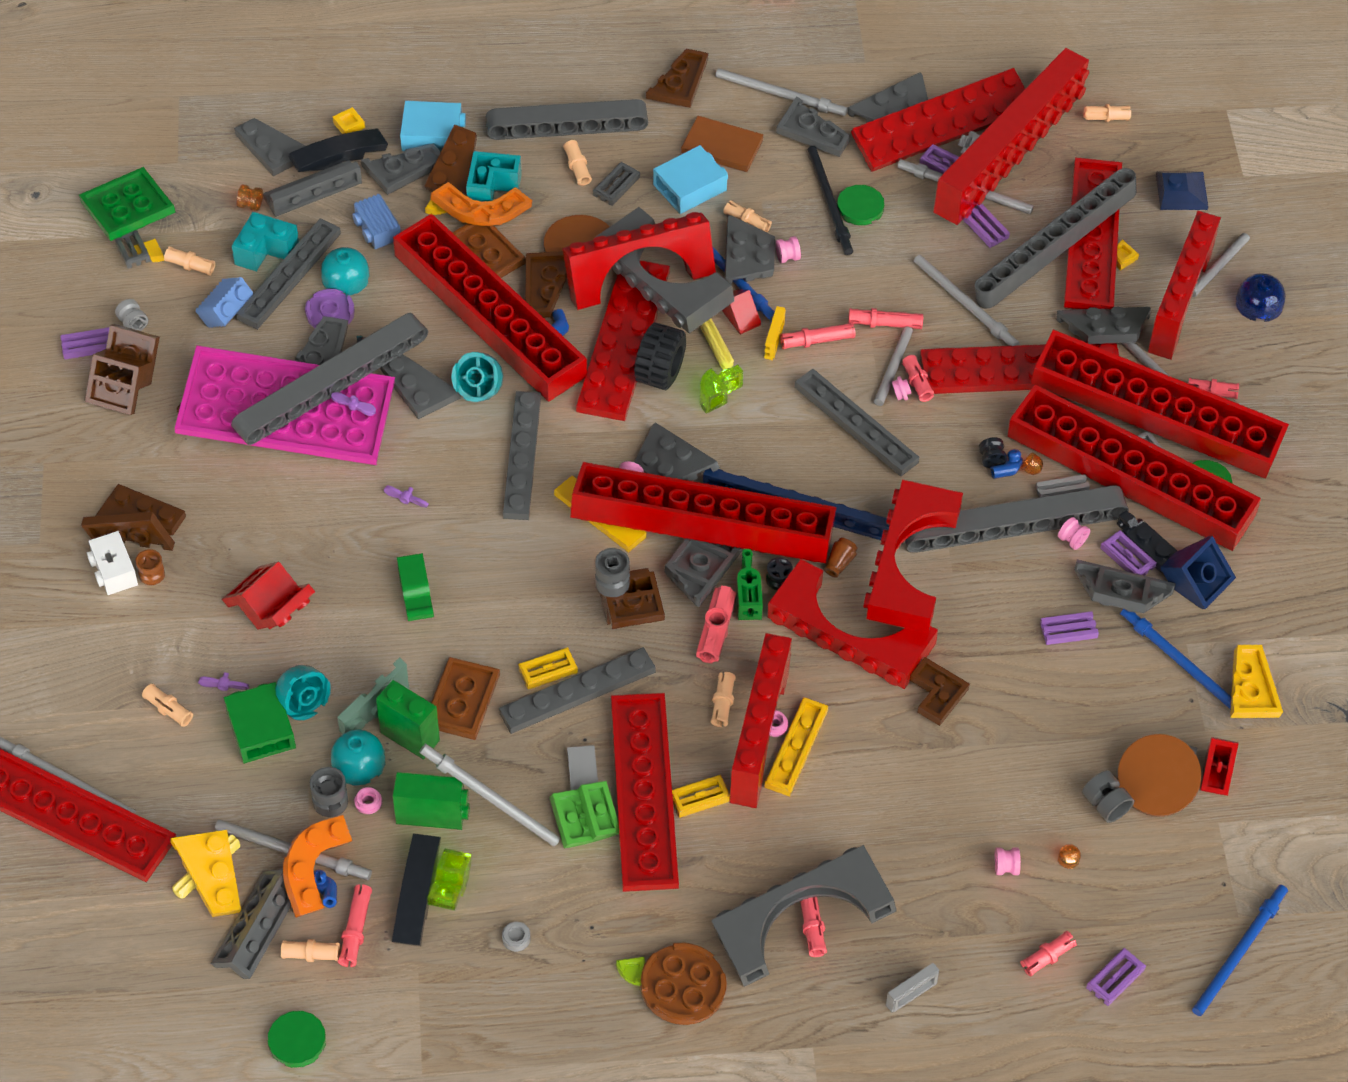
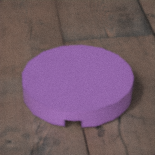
[305,289,355,328]

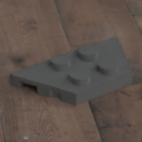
[848,72,928,123]
[724,215,775,285]
[1056,306,1151,344]
[634,422,720,481]
[664,538,743,607]
[1074,559,1175,613]

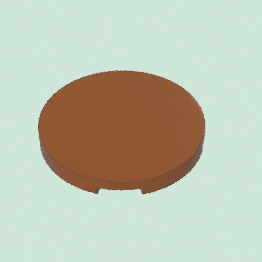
[544,215,610,252]
[1118,734,1201,817]
[640,943,727,1025]

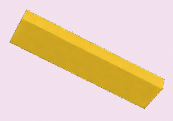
[554,476,646,553]
[764,697,828,797]

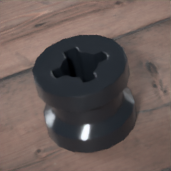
[979,437,1007,469]
[766,558,793,591]

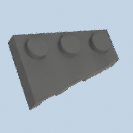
[776,96,850,157]
[234,118,305,177]
[361,144,441,195]
[295,316,348,365]
[380,354,461,419]

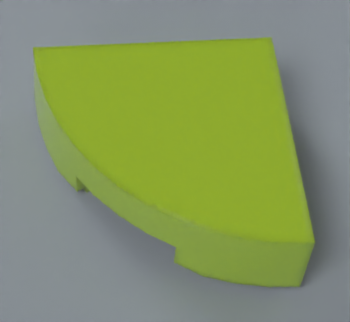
[616,957,645,986]

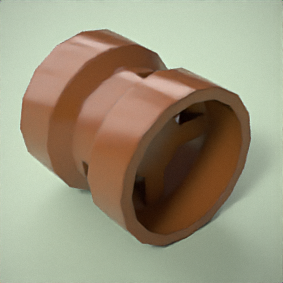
[135,549,165,585]

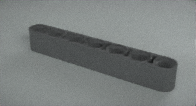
[486,99,648,140]

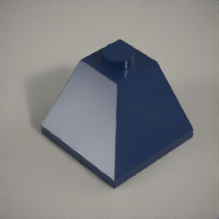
[1156,171,1208,210]
[1160,536,1236,609]

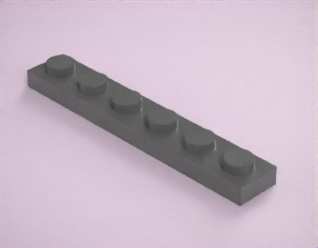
[237,218,341,330]
[795,369,920,476]
[503,391,541,520]
[499,647,656,734]

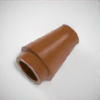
[824,538,858,578]

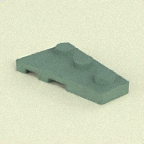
[337,657,409,734]

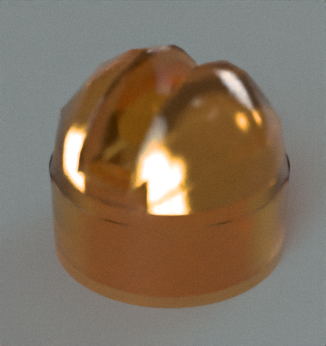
[1021,453,1043,475]
[1058,844,1081,869]

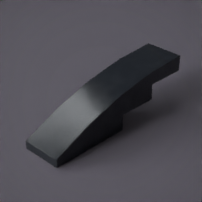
[288,128,388,172]
[392,833,441,947]

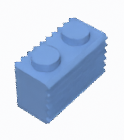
[352,194,401,249]
[196,277,253,328]

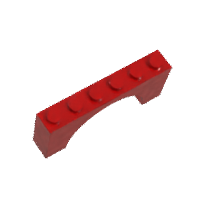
[1148,211,1221,360]
[562,212,716,310]
[863,479,963,633]
[767,559,938,689]
[730,633,792,809]

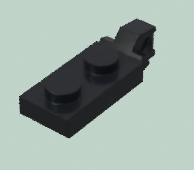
[1117,510,1177,573]

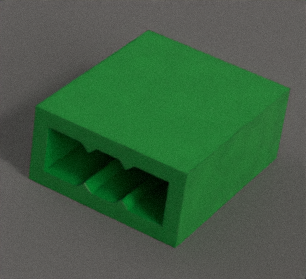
[376,680,440,760]
[224,682,296,764]
[393,772,470,830]

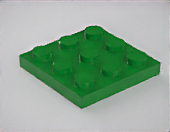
[79,167,176,241]

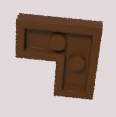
[910,657,970,726]

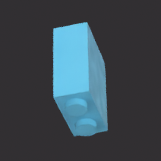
[400,101,466,151]
[653,145,728,214]

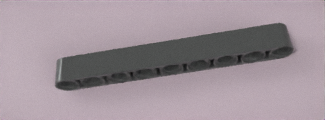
[975,168,1137,308]
[231,313,428,445]
[905,486,1129,553]

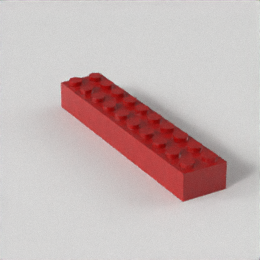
[933,48,1089,225]
[393,213,587,402]
[1031,329,1289,479]
[1007,385,1261,551]
[570,462,836,564]

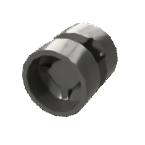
[595,548,630,597]
[309,767,349,817]
[1082,770,1134,823]

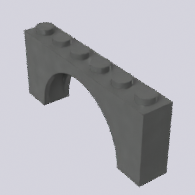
[596,207,734,334]
[711,845,897,987]

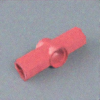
[696,585,737,664]

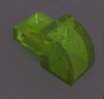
[700,365,743,414]
[428,848,472,911]

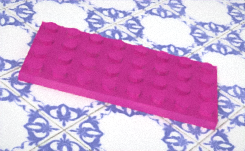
[175,345,395,465]

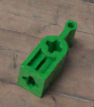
[736,549,763,620]
[397,553,434,621]

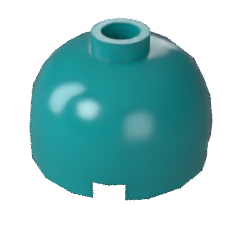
[321,247,370,296]
[451,352,503,402]
[275,665,331,720]
[331,729,386,786]

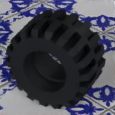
[634,322,686,391]

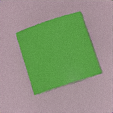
[549,781,619,849]

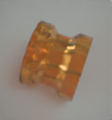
[237,184,263,211]

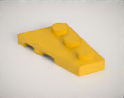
[1230,645,1283,718]
[170,830,241,917]

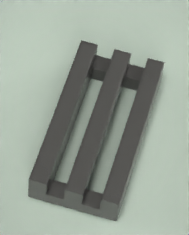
[593,162,640,206]
[114,230,151,269]

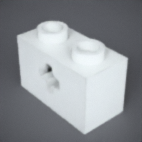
[86,531,138,595]

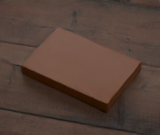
[681,116,764,172]
[452,223,526,278]
[431,657,500,740]

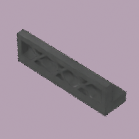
[263,160,362,217]
[211,869,291,979]

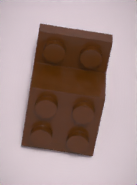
[85,324,160,415]
[600,568,665,629]

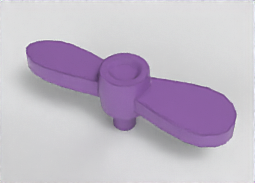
[331,392,376,416]
[384,485,429,508]
[198,672,249,691]

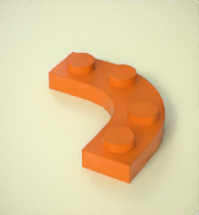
[430,182,533,226]
[283,815,352,918]

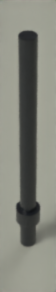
[807,146,853,255]

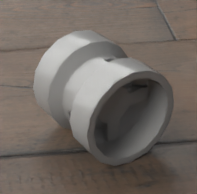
[115,299,149,331]

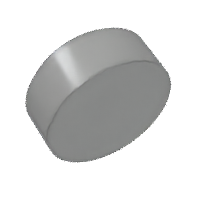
[502,922,531,952]

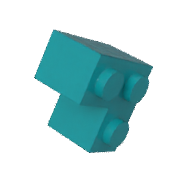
[466,151,522,202]
[232,212,299,272]

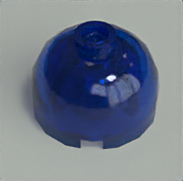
[1236,273,1286,322]

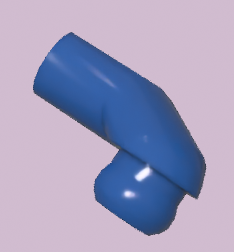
[552,309,569,336]
[991,449,1023,479]
[314,870,337,908]

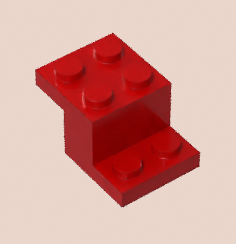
[222,561,315,630]

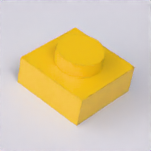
[332,107,365,134]

